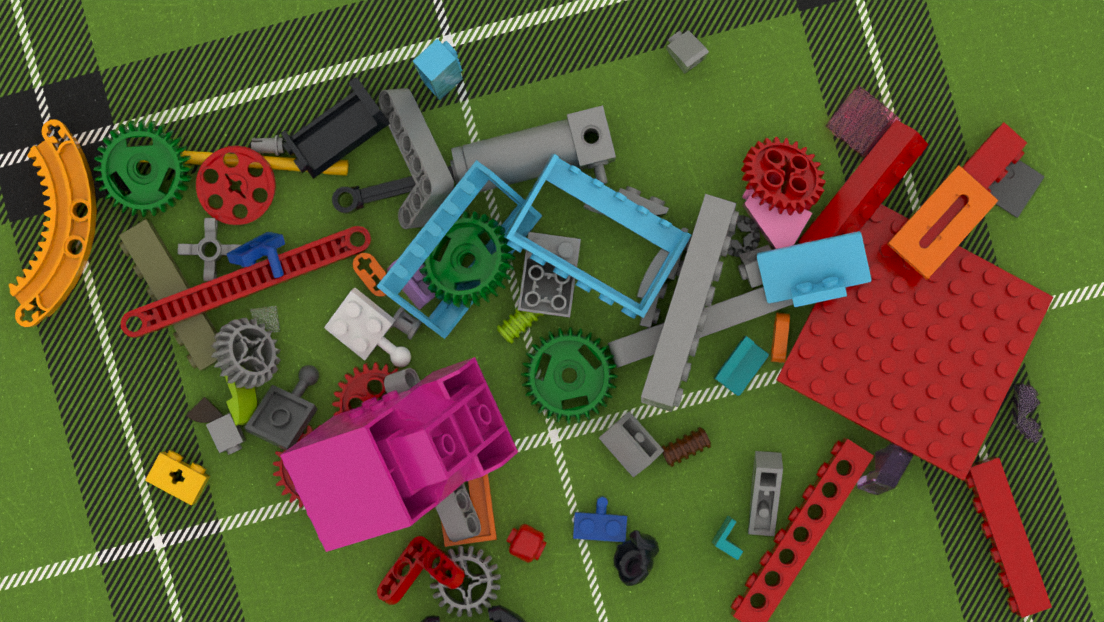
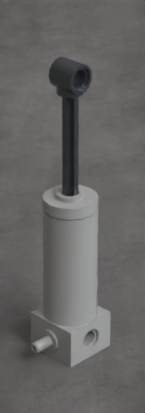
[332,105,616,214]

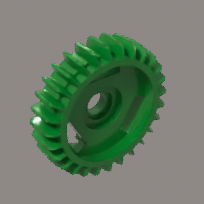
[93,120,192,217]
[419,211,516,308]
[521,327,618,424]

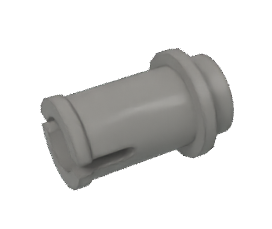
[251,135,285,156]

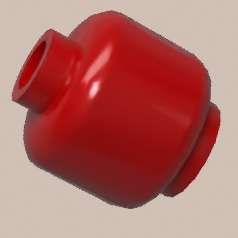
[506,524,547,563]

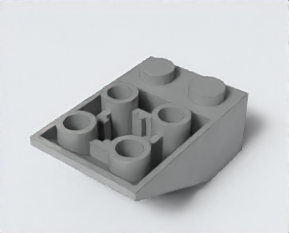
[518,232,581,318]

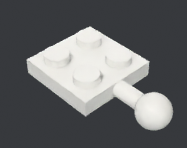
[324,288,411,367]

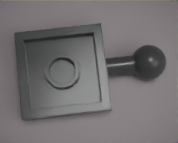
[244,365,319,451]

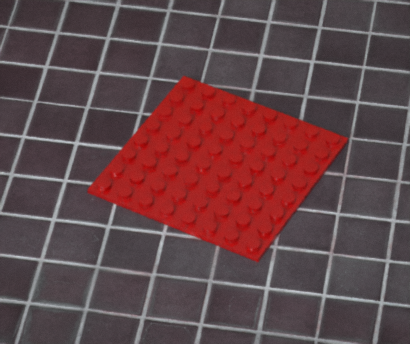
[776,204,1053,481]

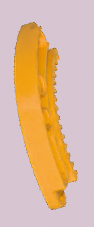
[9,119,97,327]

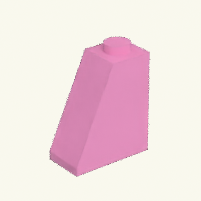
[742,189,812,250]

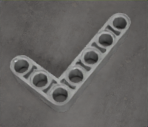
[379,88,454,229]

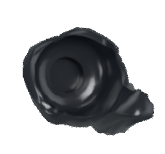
[614,530,659,586]

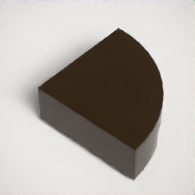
[186,396,224,423]

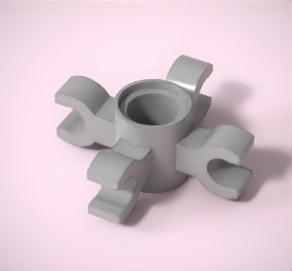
[178,218,241,282]

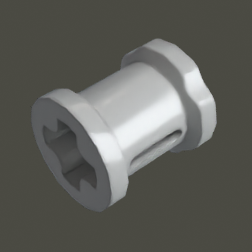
[391,306,422,340]

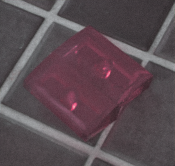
[825,85,901,159]

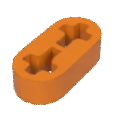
[353,253,387,297]
[771,312,790,363]

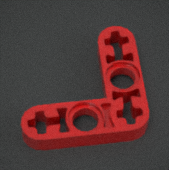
[377,536,465,605]

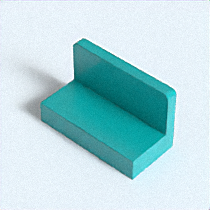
[714,336,769,396]
[712,516,743,560]

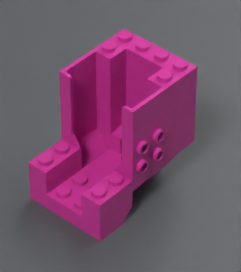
[280,357,518,552]

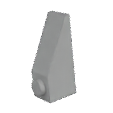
[748,451,783,536]

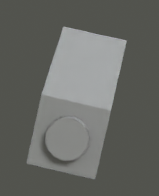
[666,30,709,74]

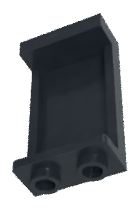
[281,77,390,179]

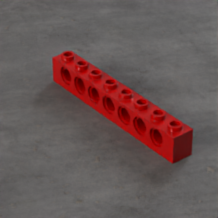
[730,438,874,622]

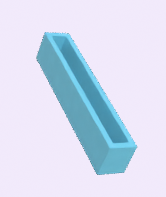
[413,38,463,100]

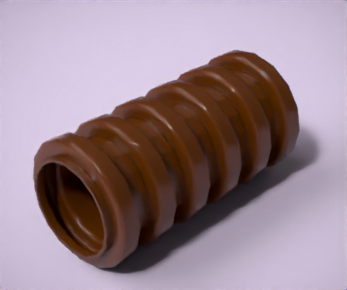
[661,427,711,467]

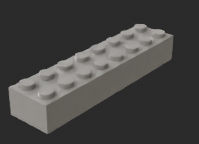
[641,194,739,412]

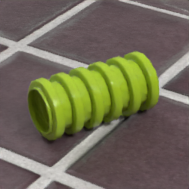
[497,308,545,344]

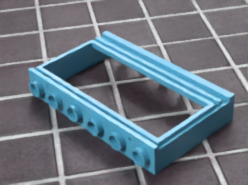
[504,154,692,319]
[376,160,542,339]

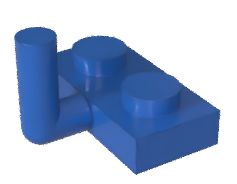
[226,232,285,278]
[573,496,627,542]

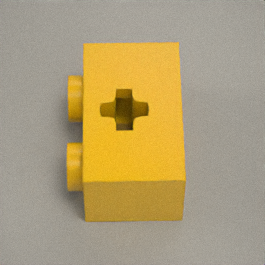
[145,450,210,505]

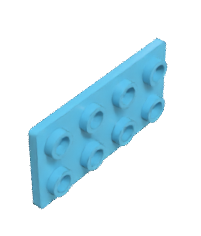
[757,231,871,307]

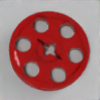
[196,146,276,225]

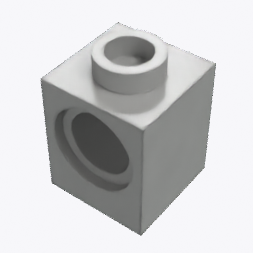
[738,245,772,288]
[206,413,247,455]

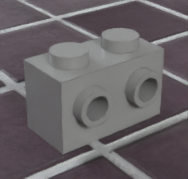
[599,411,664,477]

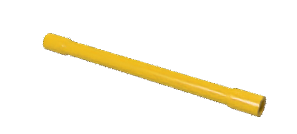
[139,151,349,176]

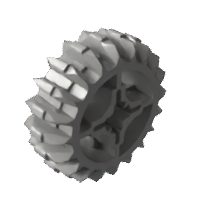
[211,317,281,389]
[430,546,501,617]

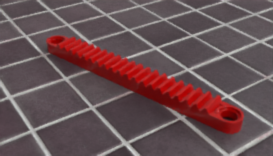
[120,226,371,338]

